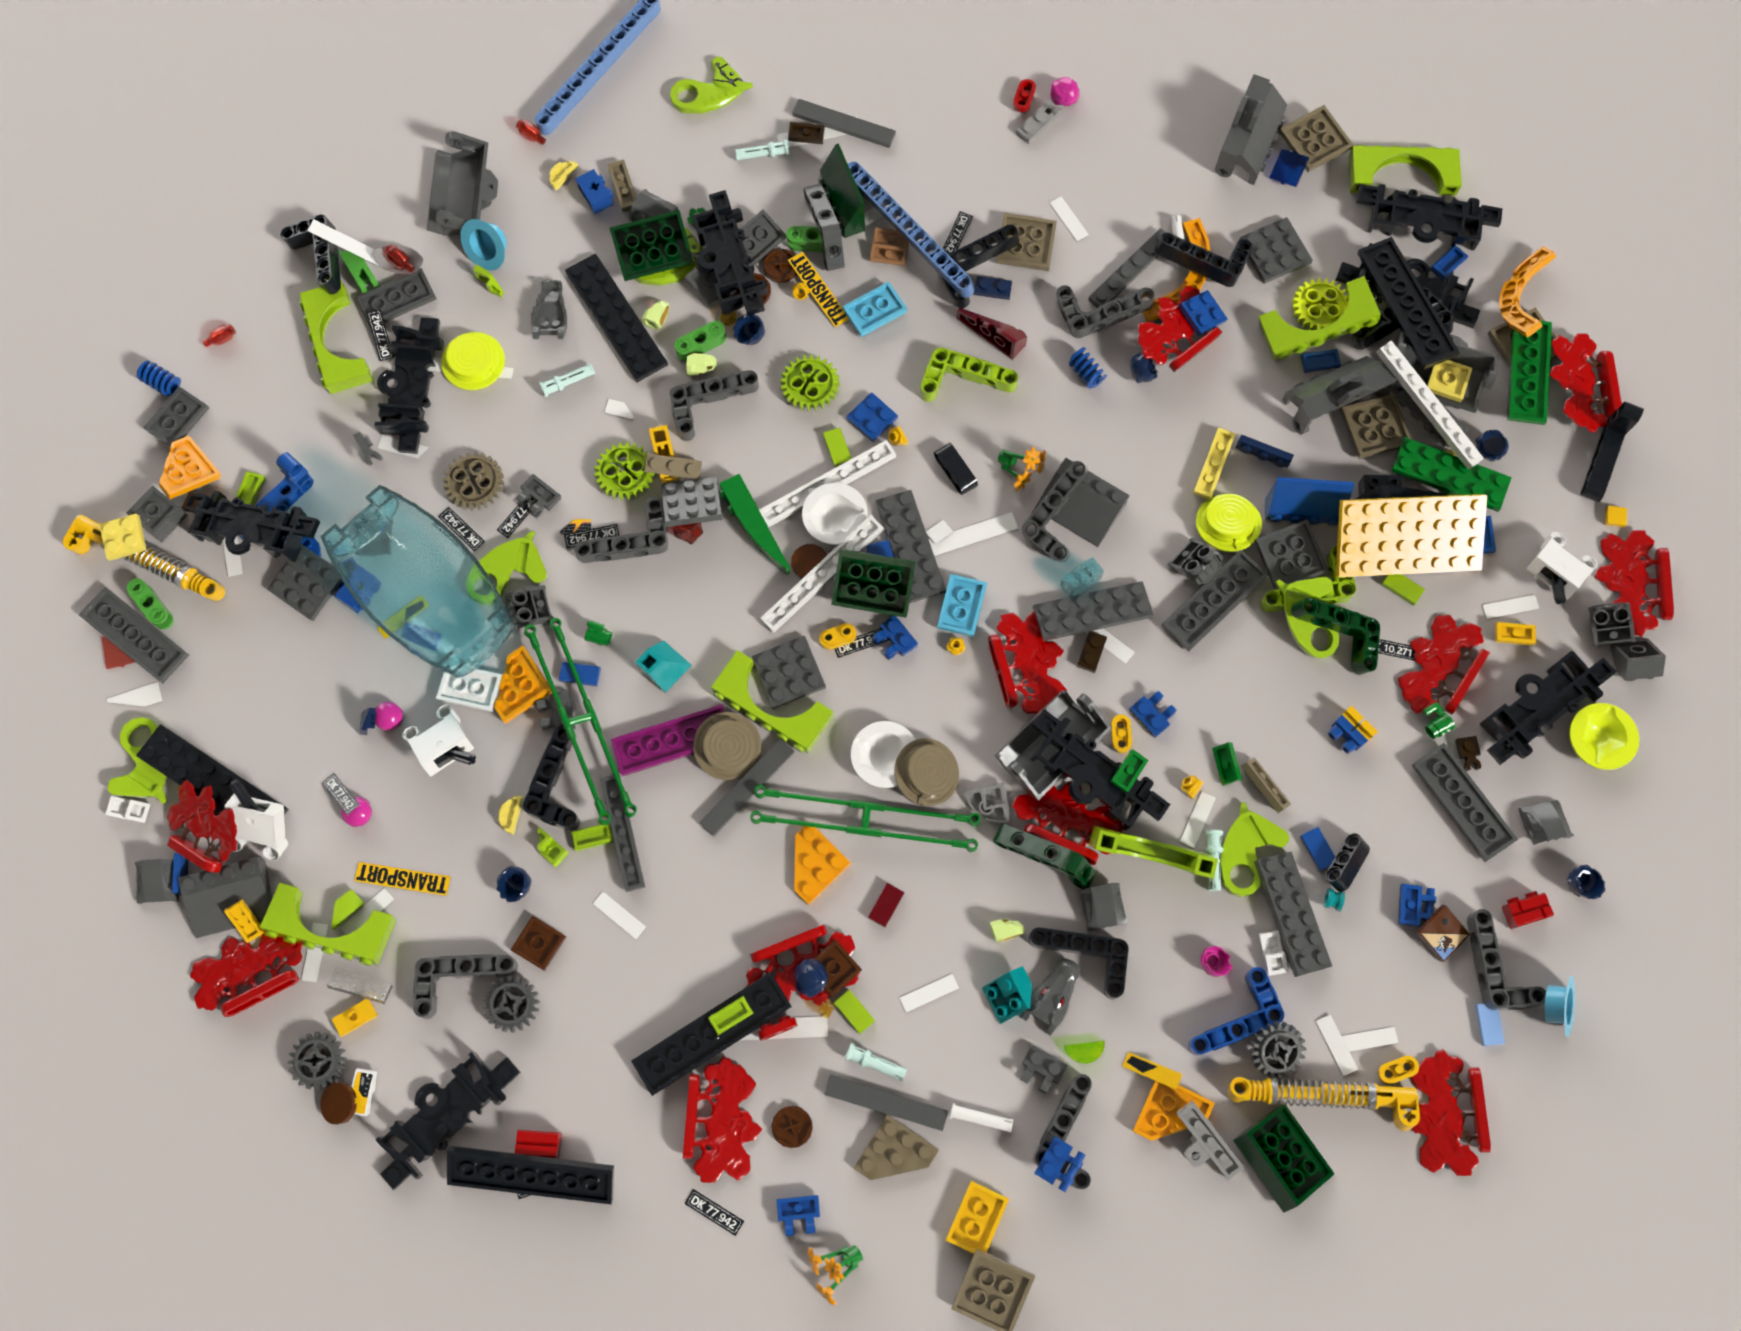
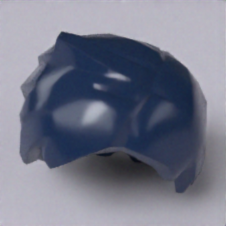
[733,314,765,345]
[1130,351,1158,383]
[1475,430,1509,462]
[1567,865,1606,899]
[496,866,532,902]
[794,958,828,998]

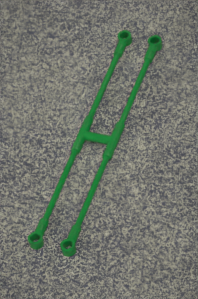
[524,618,637,826]
[750,785,981,852]

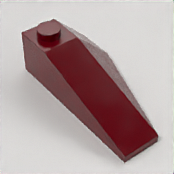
[956,307,1027,360]

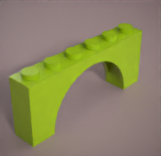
[1349,145,1462,196]
[1259,276,1381,361]
[299,280,373,394]
[711,650,834,753]
[1089,825,1218,879]
[260,883,396,966]

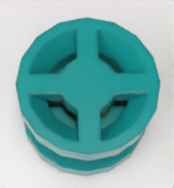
[1323,888,1345,912]

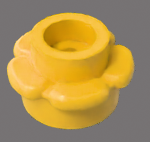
[792,282,810,300]
[946,637,965,655]

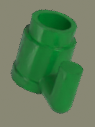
[584,620,612,646]
[1422,702,1455,739]

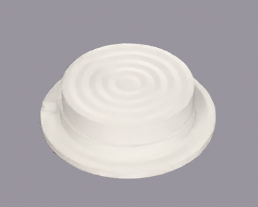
[802,483,868,545]
[851,721,916,788]

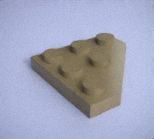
[853,1115,939,1180]

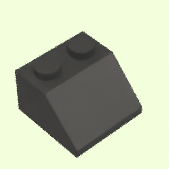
[1610,638,1666,681]

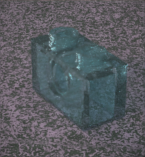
[1060,557,1104,597]

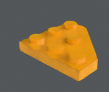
[159,436,221,499]
[494,645,552,724]
[794,821,851,905]
[1132,1081,1215,1141]

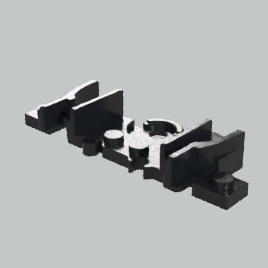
[1356,184,1503,251]
[692,190,768,316]
[1335,243,1480,328]
[374,317,444,454]
[182,491,320,562]
[1480,650,1617,765]
[1030,709,1171,831]
[375,1051,521,1190]

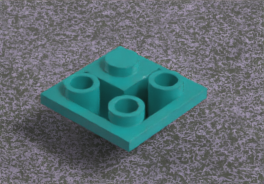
[635,641,692,693]
[982,966,1032,1024]

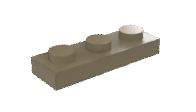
[607,159,637,212]
[644,453,702,479]
[1241,757,1291,813]

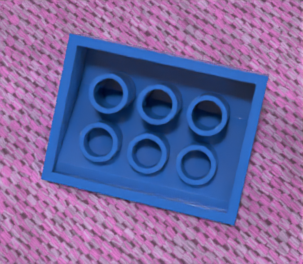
[1265,477,1354,526]

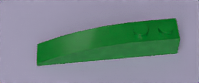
[718,474,790,575]

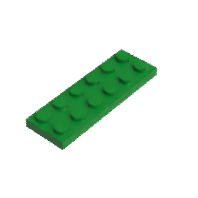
[1507,321,1552,425]
[1391,437,1512,512]

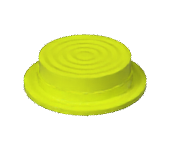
[441,332,505,390]
[1196,494,1262,552]
[1569,703,1639,770]

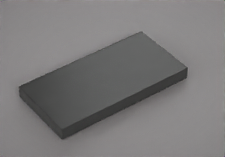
[356,268,437,327]

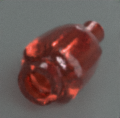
[516,119,546,145]
[385,244,415,272]
[203,324,236,347]

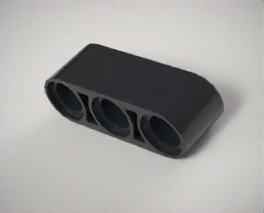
[933,443,978,495]
[1325,833,1370,892]

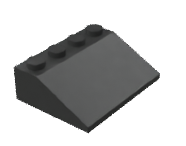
[1034,458,1130,547]
[179,857,272,939]

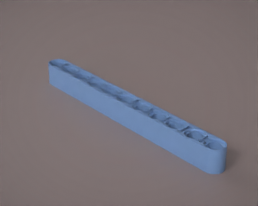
[535,0,661,135]
[848,161,974,298]

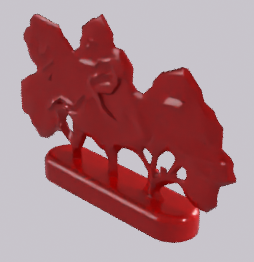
[1138,286,1223,372]
[1594,530,1674,637]
[988,612,1067,714]
[1012,782,1123,865]
[745,924,860,1007]
[190,932,303,1017]
[682,1056,762,1183]

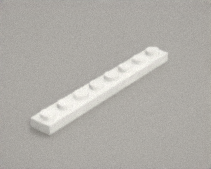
[1376,340,1484,470]
[759,440,896,528]
[761,515,884,633]

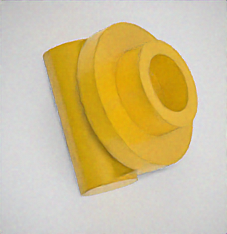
[888,426,909,446]
[1181,775,1203,799]

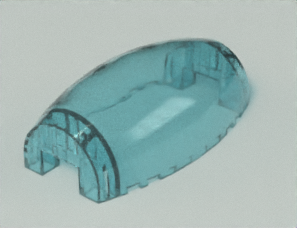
[320,485,514,678]

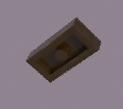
[788,122,825,144]
[1077,631,1107,673]

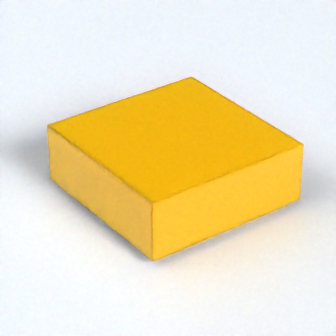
[1605,505,1627,528]

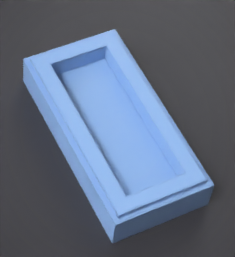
[1475,1003,1505,1046]

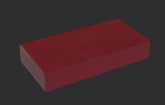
[868,883,905,928]

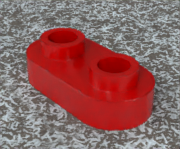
[1013,79,1036,112]
[757,1015,798,1041]

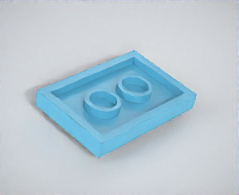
[843,281,907,337]
[937,574,987,637]

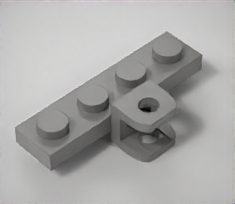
[1176,1100,1245,1180]

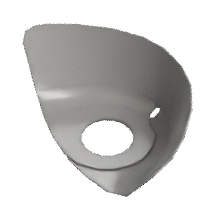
[372,245,423,275]

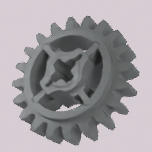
[483,976,540,1033]
[1249,1021,1307,1079]
[287,1032,347,1090]

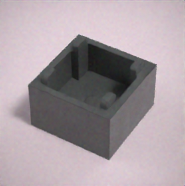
[126,486,188,543]

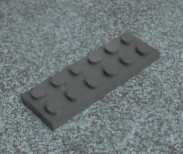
[684,209,786,306]
[876,490,946,603]
[1162,550,1269,652]
[1033,581,1154,641]
[79,587,189,684]
[1411,743,1518,862]
[1254,851,1332,977]

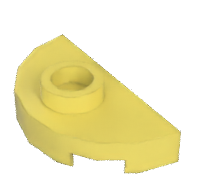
[549,161,579,191]
[498,796,524,835]

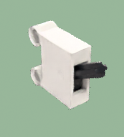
[1526,532,1598,604]
[402,704,476,777]
[225,779,288,861]

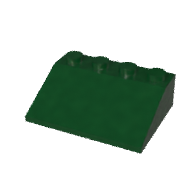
[818,143,865,238]
[610,210,694,281]
[831,548,916,618]
[1233,1104,1335,1213]

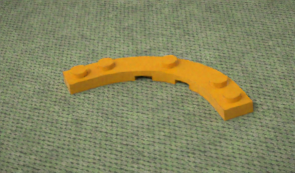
[1143,218,1211,322]
[1499,246,1556,338]

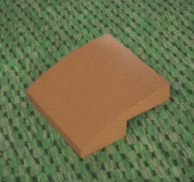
[870,227,909,266]

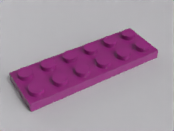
[611,704,725,777]

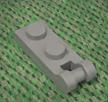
[1016,99,1062,144]

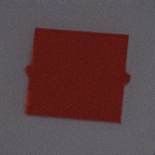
[102,637,136,669]

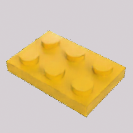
[945,1181,1009,1254]

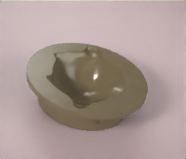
[693,712,761,780]
[894,738,959,807]

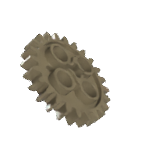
[443,452,505,511]

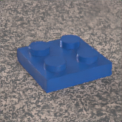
[1178,290,1228,336]
[846,392,898,442]

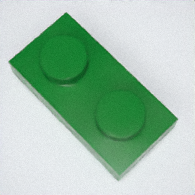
[1212,742,1242,786]
[1110,749,1149,793]

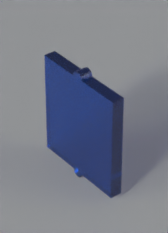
[1269,148,1309,187]

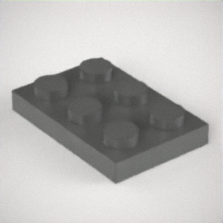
[143,386,209,447]

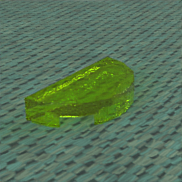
[1064,1041,1105,1064]

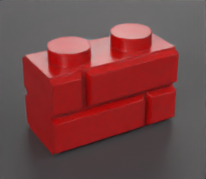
[1502,891,1554,929]
[515,1130,562,1158]

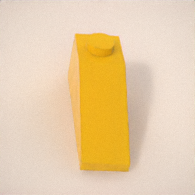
[649,424,680,484]

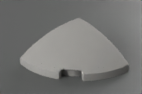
[964,783,1010,823]

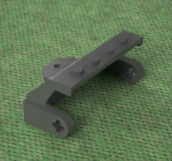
[1215,74,1287,185]
[426,131,498,235]
[1394,329,1498,413]
[1282,356,1398,435]
[994,690,1112,800]

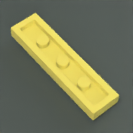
[1193,427,1236,500]

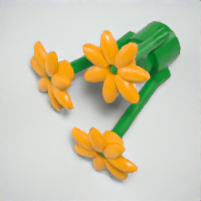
[998,446,1046,491]
[808,1245,863,1305]

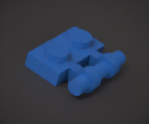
[1398,884,1437,927]
[1034,1136,1086,1193]

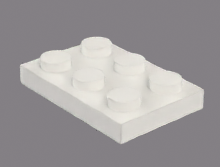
[436,663,502,712]

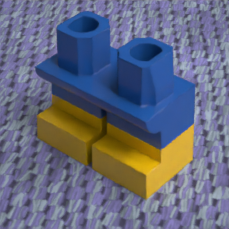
[1328,705,1378,754]

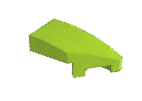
[473,264,504,298]
[537,827,569,867]
[331,889,364,931]

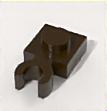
[1455,736,1481,772]

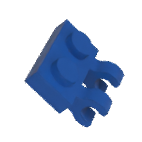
[873,616,918,660]
[1129,690,1177,738]
[776,1195,820,1236]

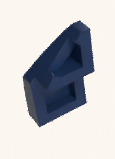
[359,708,376,735]

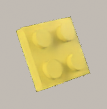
[1427,360,1473,403]
[100,514,146,561]

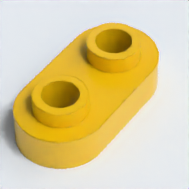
[819,623,857,650]
[1111,714,1132,754]
[1377,1056,1419,1084]

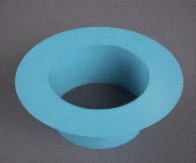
[461,219,507,271]
[1545,975,1575,1037]

